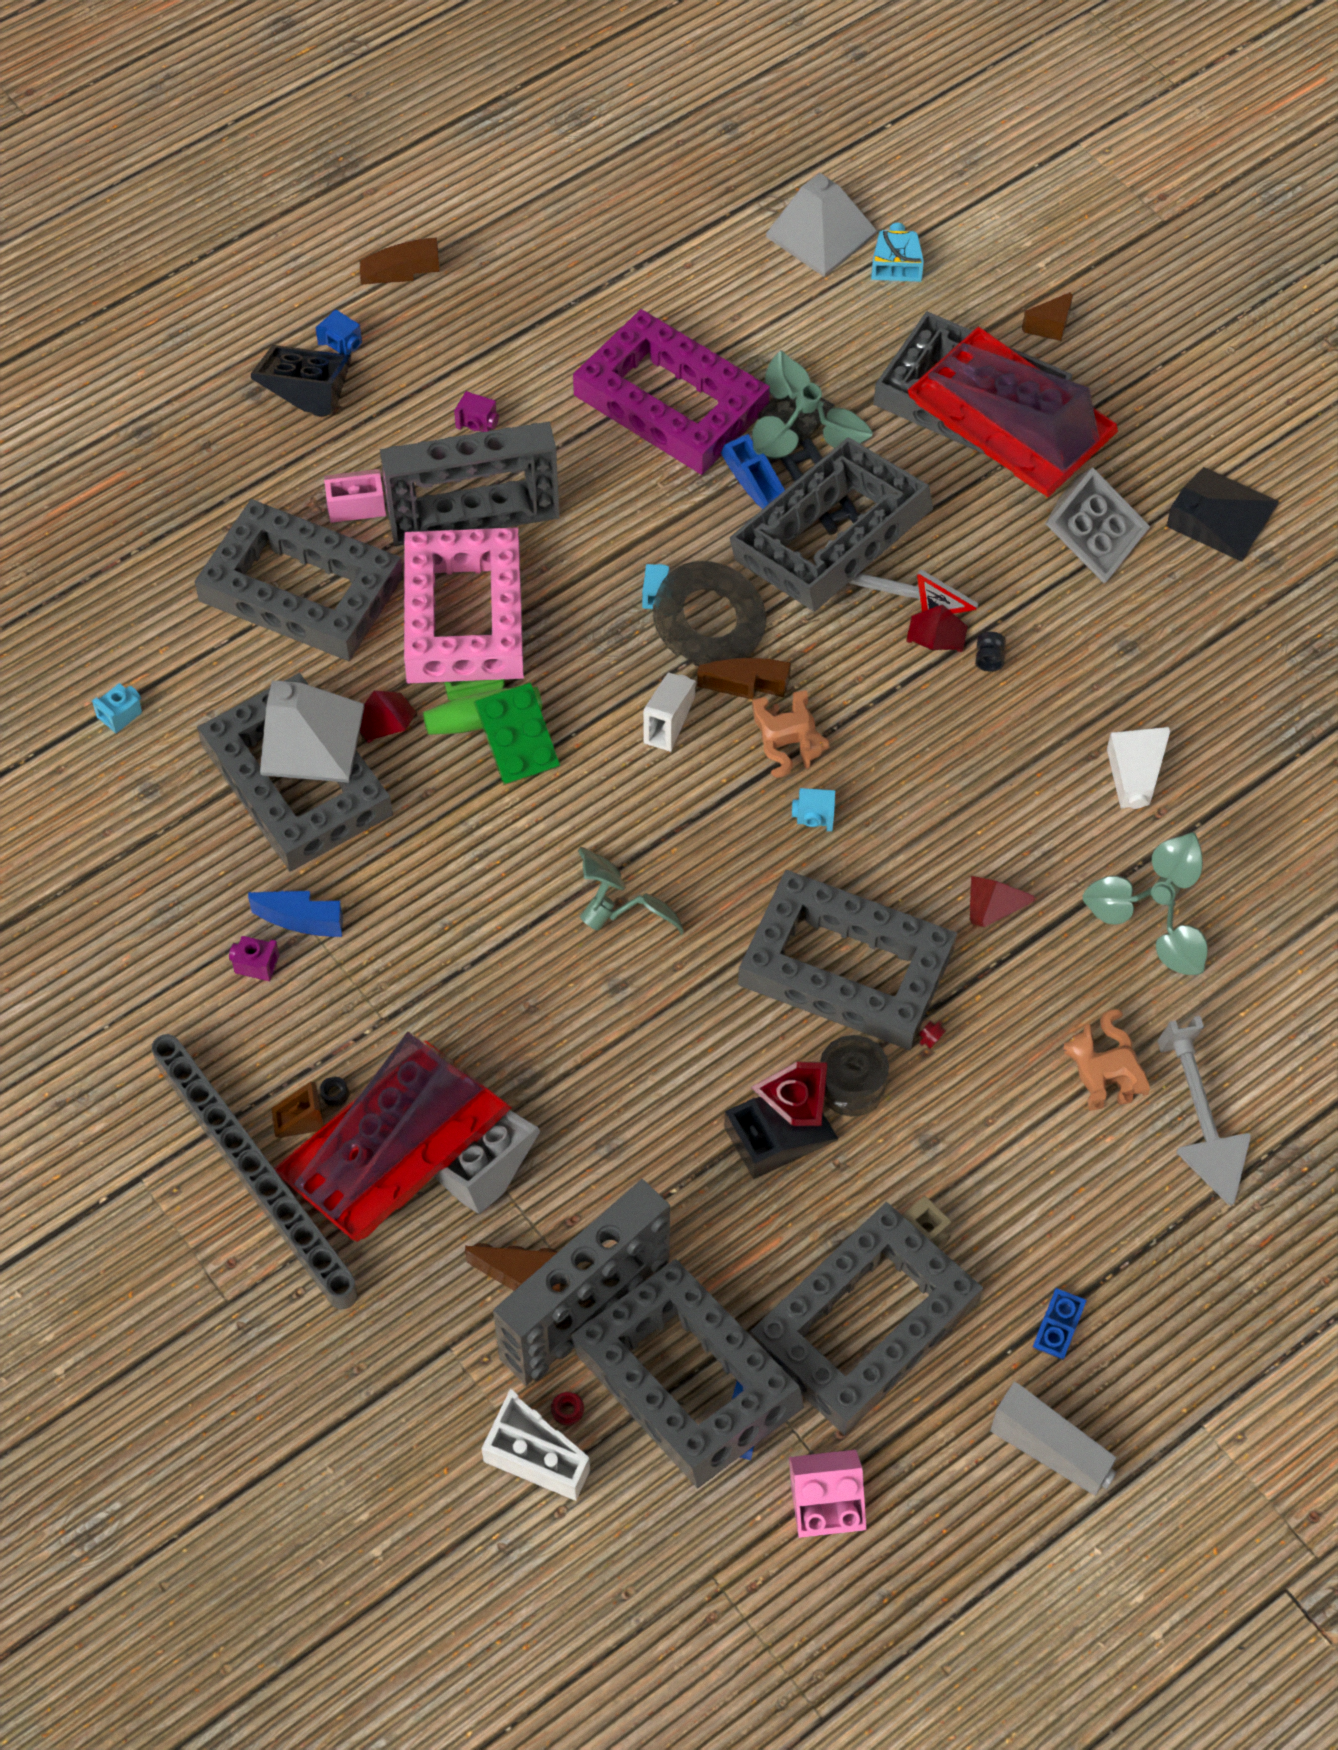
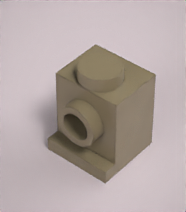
[902,1195,952,1249]

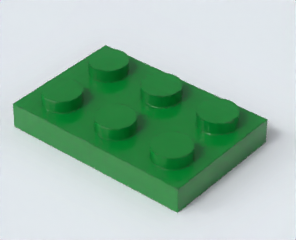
[474,682,560,786]

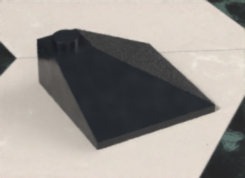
[251,345,351,417]
[1166,467,1279,562]

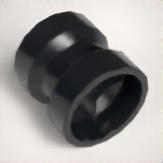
[975,631,1006,672]

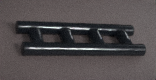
[780,438,860,535]

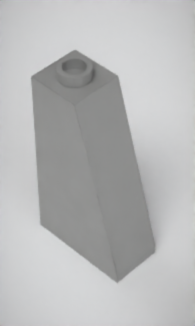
[990,1381,1117,1496]

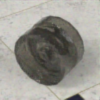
[820,1035,889,1117]

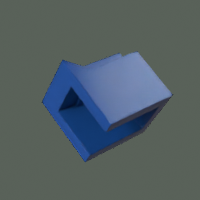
[315,309,362,355]

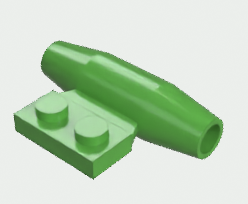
[423,679,542,735]

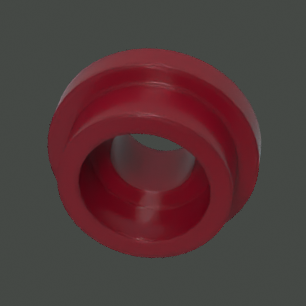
[918,1020,947,1049]
[551,1392,584,1426]

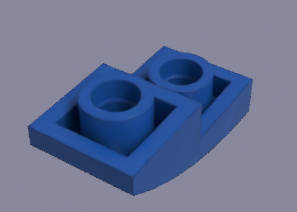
[1032,1288,1087,1360]

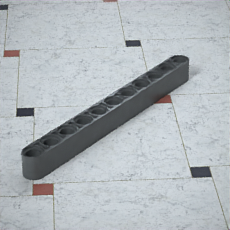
[152,1034,357,1309]

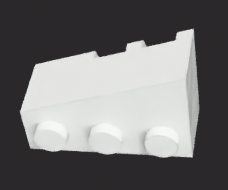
[482,1389,590,1501]

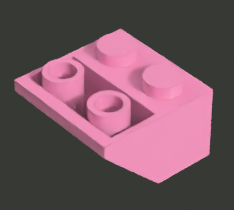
[324,469,386,523]
[789,1450,866,1538]

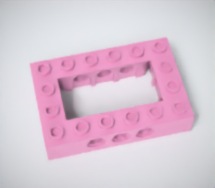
[404,528,524,683]

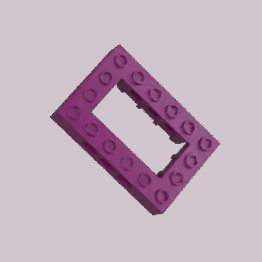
[573,309,770,475]

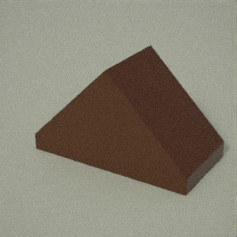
[1022,292,1073,341]
[271,1081,324,1138]

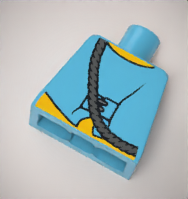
[871,223,923,282]

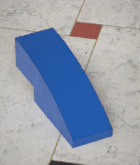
[721,434,785,509]
[248,891,343,937]

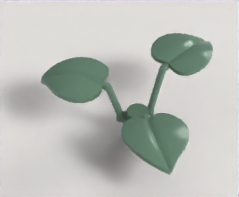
[752,350,873,459]
[1082,832,1208,975]
[578,847,684,935]

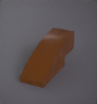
[360,237,440,285]
[697,658,791,700]

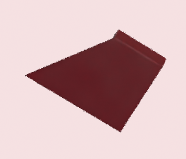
[906,605,968,652]
[359,690,417,744]
[969,876,1036,927]
[750,1061,827,1126]

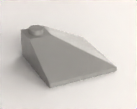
[766,172,877,277]
[1045,467,1150,583]
[260,680,364,783]
[434,1110,540,1215]

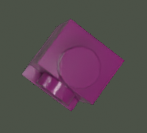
[454,391,499,432]
[229,936,280,982]

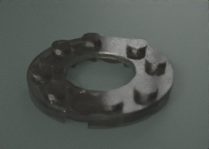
[653,561,766,667]

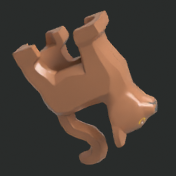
[752,690,829,778]
[1063,1009,1150,1111]

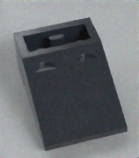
[724,1097,838,1179]

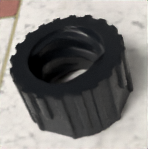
[319,1076,349,1107]

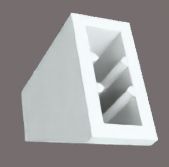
[643,672,696,752]
[1107,727,1170,809]

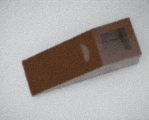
[465,1243,562,1292]

